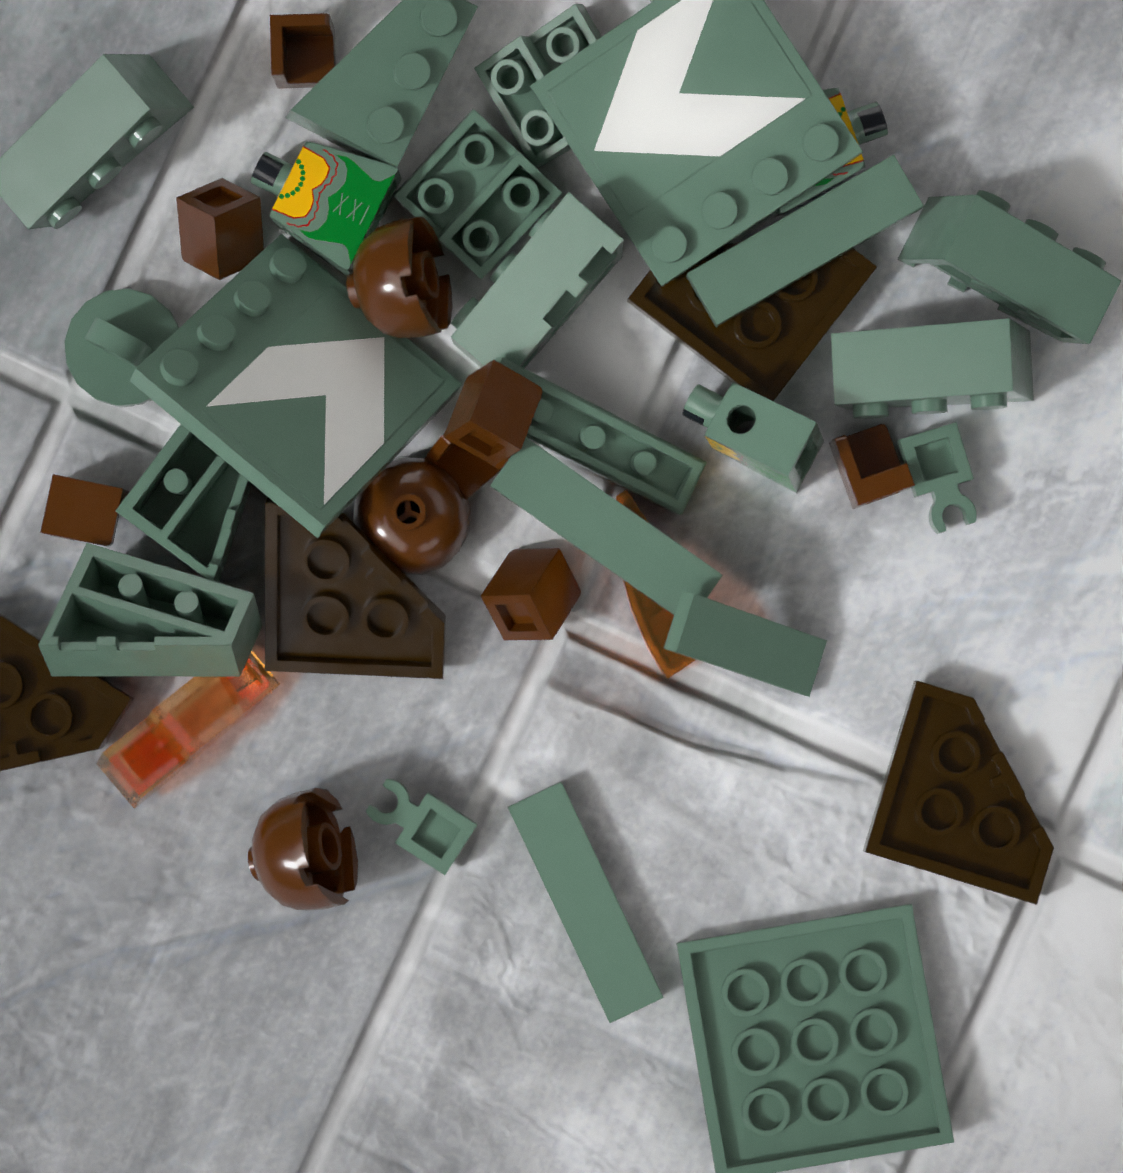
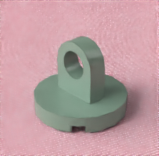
[64,288,179,408]

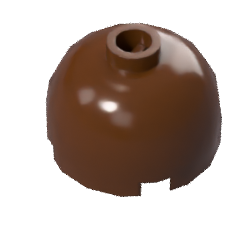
[346,217,453,338]
[353,457,471,575]
[248,788,358,911]

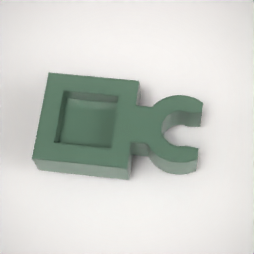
[897,422,977,534]
[366,779,478,875]

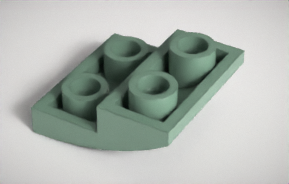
[474,4,602,168]
[393,109,562,280]

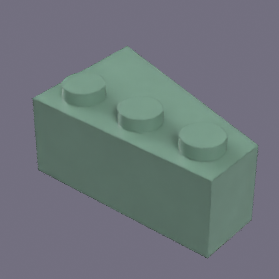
[285,0,478,168]
[0,54,194,230]
[897,190,1122,344]
[451,192,624,368]
[831,318,1034,419]
[116,424,252,583]
[38,543,263,677]

